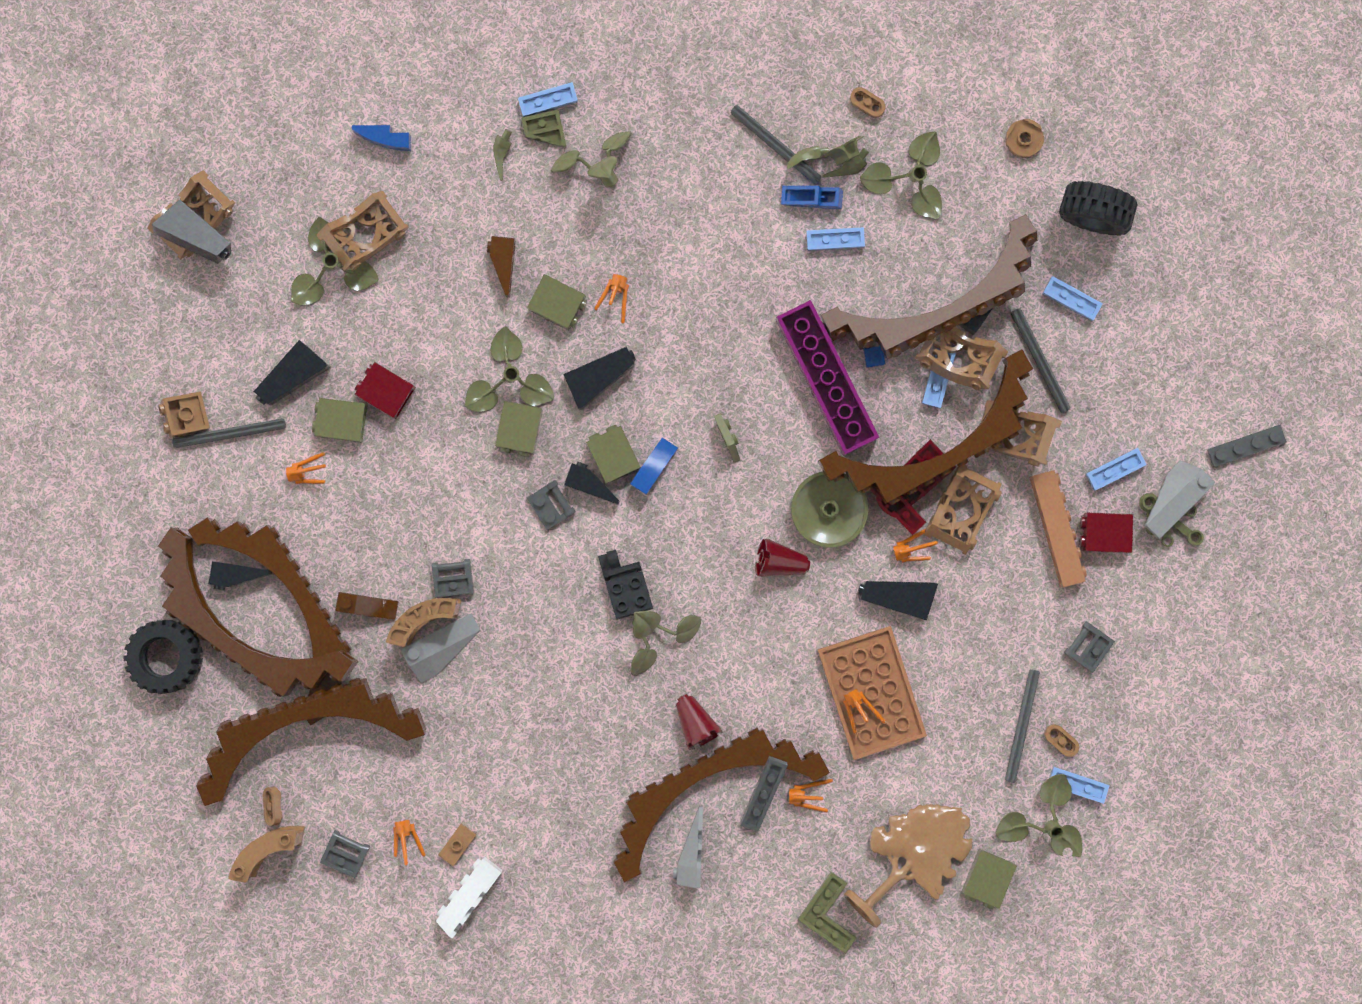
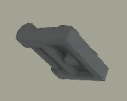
[527,480,576,530]
[432,559,474,597]
[1064,621,1115,673]
[320,830,370,878]

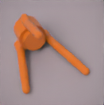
[594,274,629,323]
[286,452,326,484]
[893,529,938,563]
[843,689,886,734]
[789,779,833,812]
[393,820,426,866]

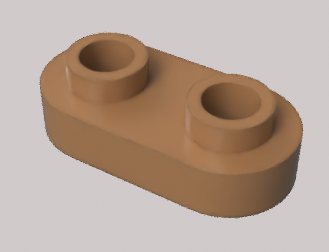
[850,87,886,118]
[1044,724,1079,757]
[263,786,283,826]

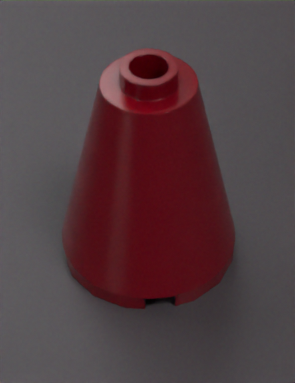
[755,539,810,577]
[676,694,723,750]

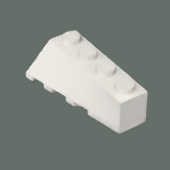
[436,856,503,938]

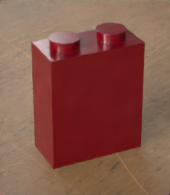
[355,362,416,419]
[1079,512,1133,553]

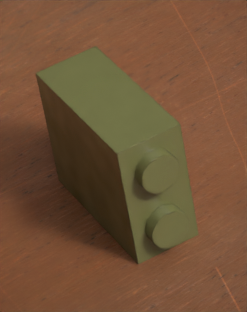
[527,274,587,331]
[312,398,368,443]
[495,401,543,457]
[586,424,641,485]
[961,849,1017,910]

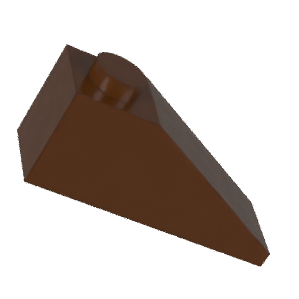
[487,236,516,298]
[335,592,398,620]

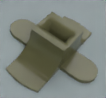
[820,136,864,166]

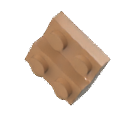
[158,391,210,438]

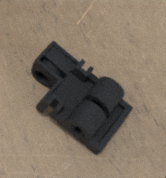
[598,549,653,620]

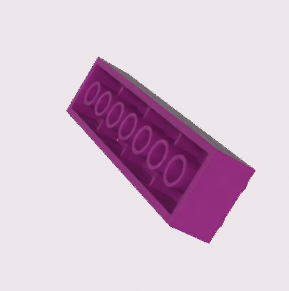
[775,300,880,456]

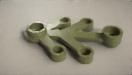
[1139,493,1204,547]

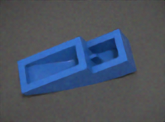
[352,125,411,151]
[781,186,843,209]
[630,437,678,495]

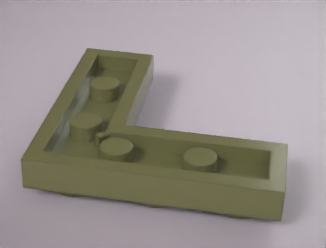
[798,871,857,954]

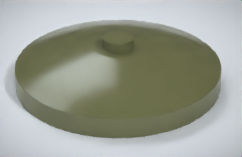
[791,471,868,548]

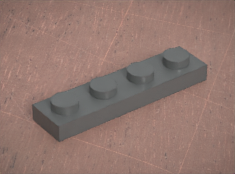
[1207,424,1287,467]
[740,756,788,832]

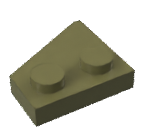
[521,110,567,147]
[714,413,740,463]

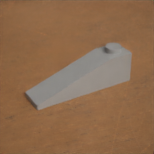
[1145,460,1216,539]
[401,613,480,683]
[673,805,703,888]

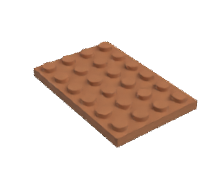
[817,626,927,760]

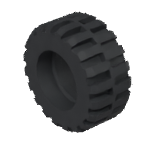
[1059,181,1138,236]
[123,620,203,694]

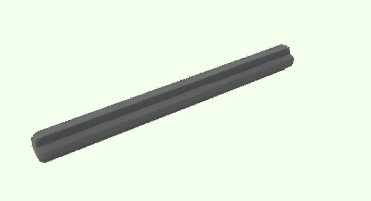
[731,105,821,184]
[1011,308,1070,413]
[172,418,286,448]
[1005,669,1040,783]

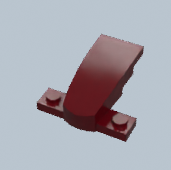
[870,439,957,535]

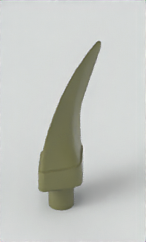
[493,129,512,181]
[787,146,829,169]
[823,148,869,177]

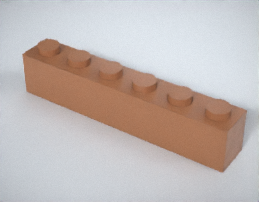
[1029,470,1087,588]

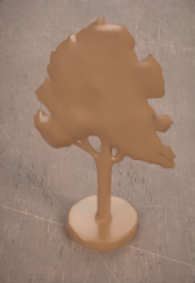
[844,804,973,928]

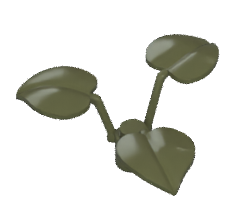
[551,131,631,188]
[860,132,942,219]
[291,217,379,305]
[465,326,554,412]
[630,611,701,676]
[995,774,1082,857]

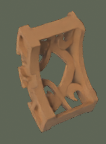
[147,170,235,260]
[317,191,409,271]
[915,326,1008,390]
[981,400,1062,467]
[924,464,1002,555]
[385,598,462,647]
[228,826,305,883]

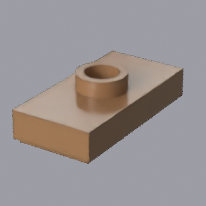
[438,823,477,866]

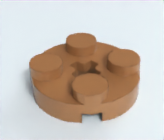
[1005,119,1044,158]

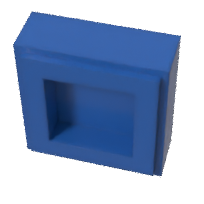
[863,346,886,368]

